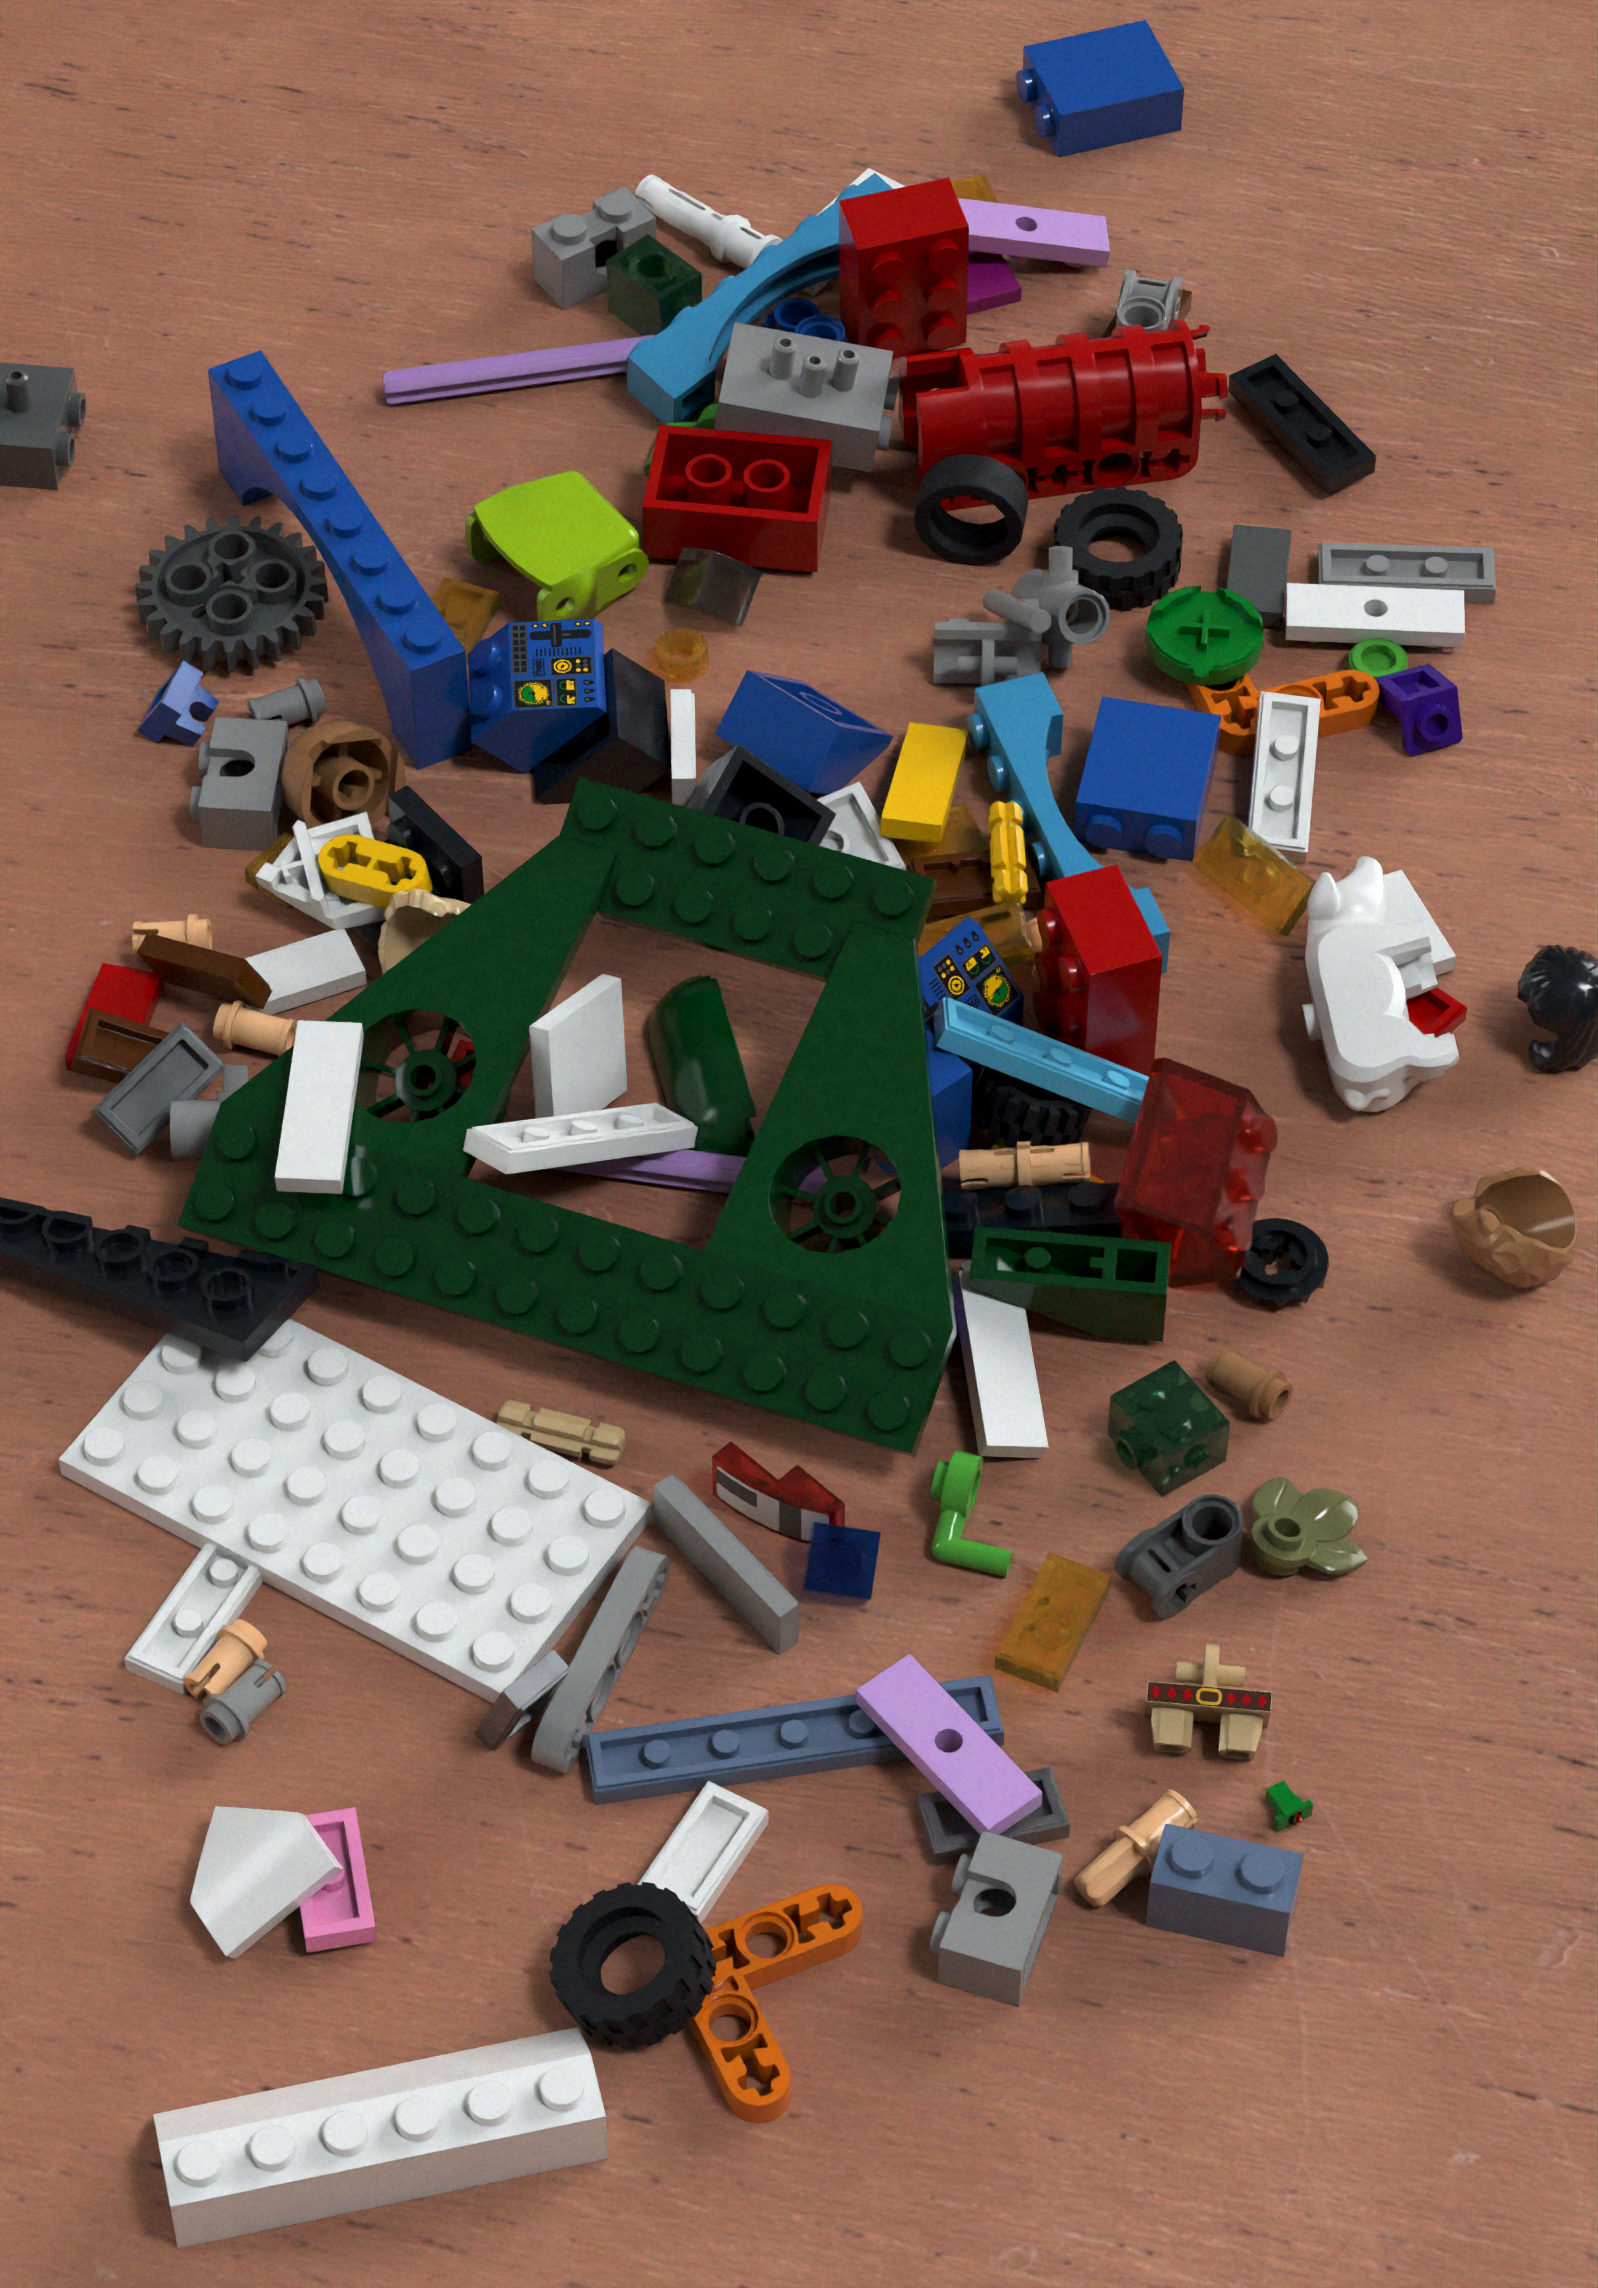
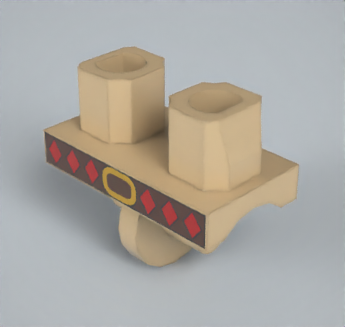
[1144,1644,1272,1760]

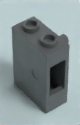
[0,363,86,490]

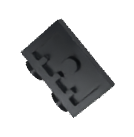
[350,785,484,957]

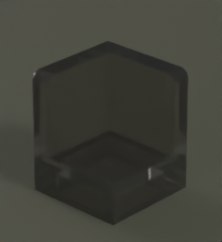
[664,547,762,627]

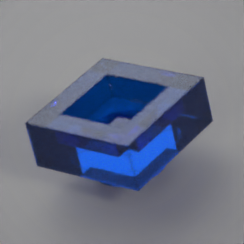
[802,1522,881,1601]

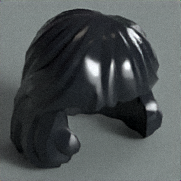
[1517,944,1598,1073]

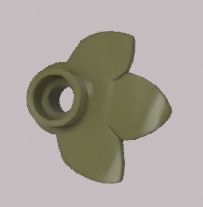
[1249,1477,1368,1575]

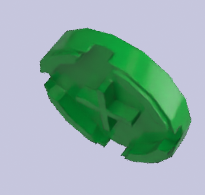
[1145,586,1264,686]

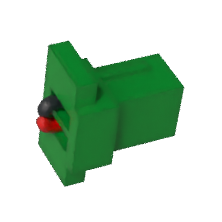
[1265,1780,1313,1833]

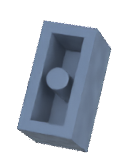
[1146,1823,1304,1957]

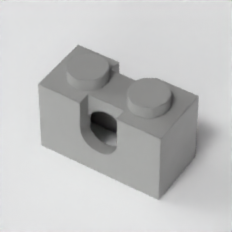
[531,186,657,310]
[190,717,290,852]
[929,1831,1064,2007]

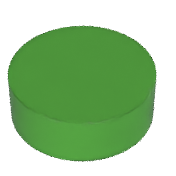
[1347,638,1408,678]

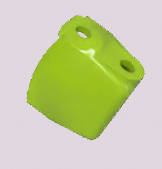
[465,471,649,621]

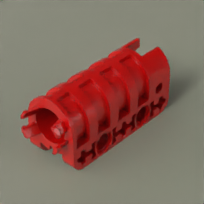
[898,319,1228,511]

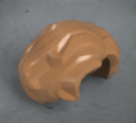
[1450,1166,1578,1288]

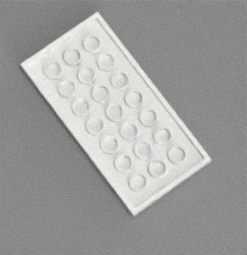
[59,1318,652,1704]

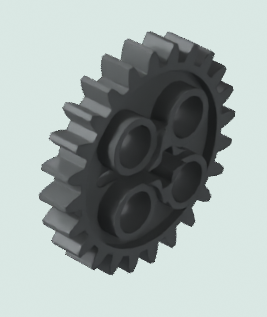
[135,515,329,672]

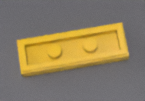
[880,722,969,844]

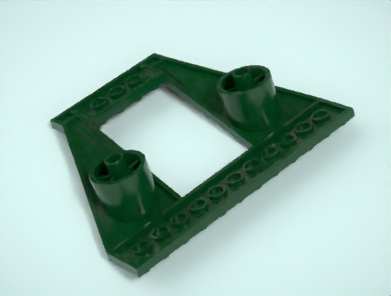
[178,777,957,1458]

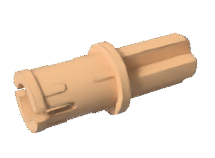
[1074,1789,1199,1907]

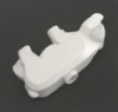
[1302,856,1459,1112]

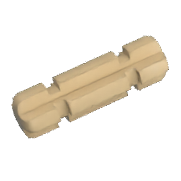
[496,1400,626,1466]

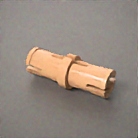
[959,1141,1091,1190]

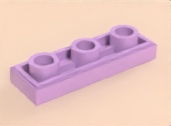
[958,198,1110,267]
[856,1654,1043,1835]

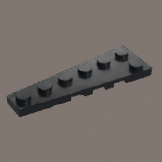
[0,1197,320,1362]

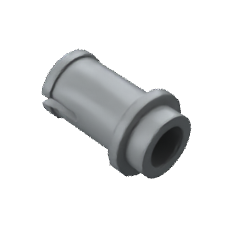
[247,677,327,726]
[200,1659,287,1744]

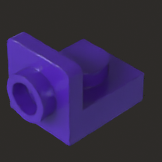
[1374,664,1463,755]

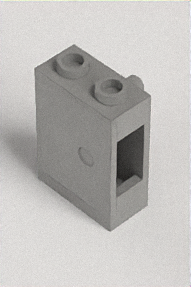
[714,322,900,472]

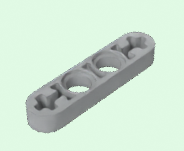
[531,1545,670,1774]

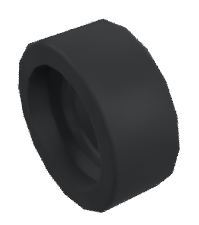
[914,454,1029,566]

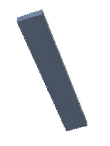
[584,1675,1004,1805]

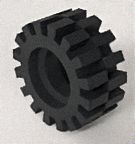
[971,1066,1091,1148]

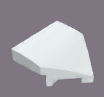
[255,812,386,929]
[190,1806,344,1959]

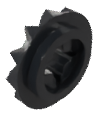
[1225,1218,1329,1310]

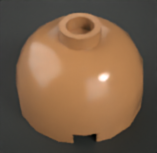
[280,719,406,834]

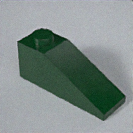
[969,1226,1171,1342]

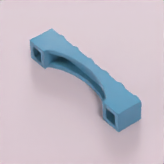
[626,173,893,425]
[967,672,1170,973]

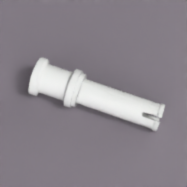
[635,175,784,269]

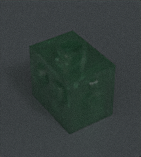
[606,234,702,336]
[1107,1360,1230,1497]

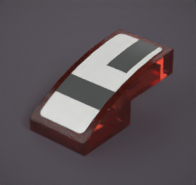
[712,1441,845,1550]

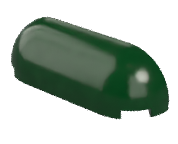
[648,975,757,1158]

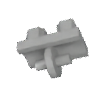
[933,618,1042,687]

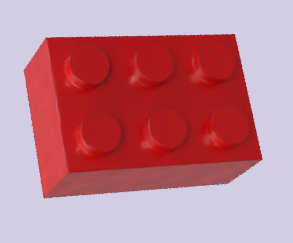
[839,177,969,360]
[642,424,832,572]
[1033,864,1163,1078]

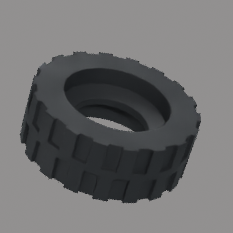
[1053,487,1183,612]
[549,1882,716,2049]

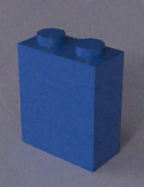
[1016,20,1184,157]
[1074,696,1221,862]

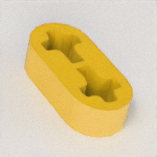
[318,834,432,909]

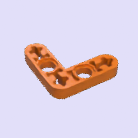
[1184,670,1380,756]
[687,1884,863,2123]

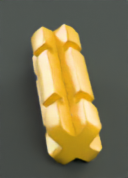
[987,801,1028,908]

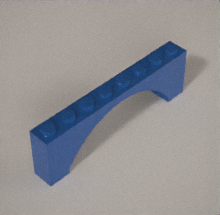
[208,350,472,770]

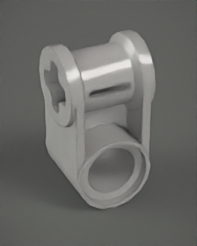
[1115,269,1183,332]

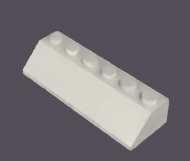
[153,2027,608,2249]

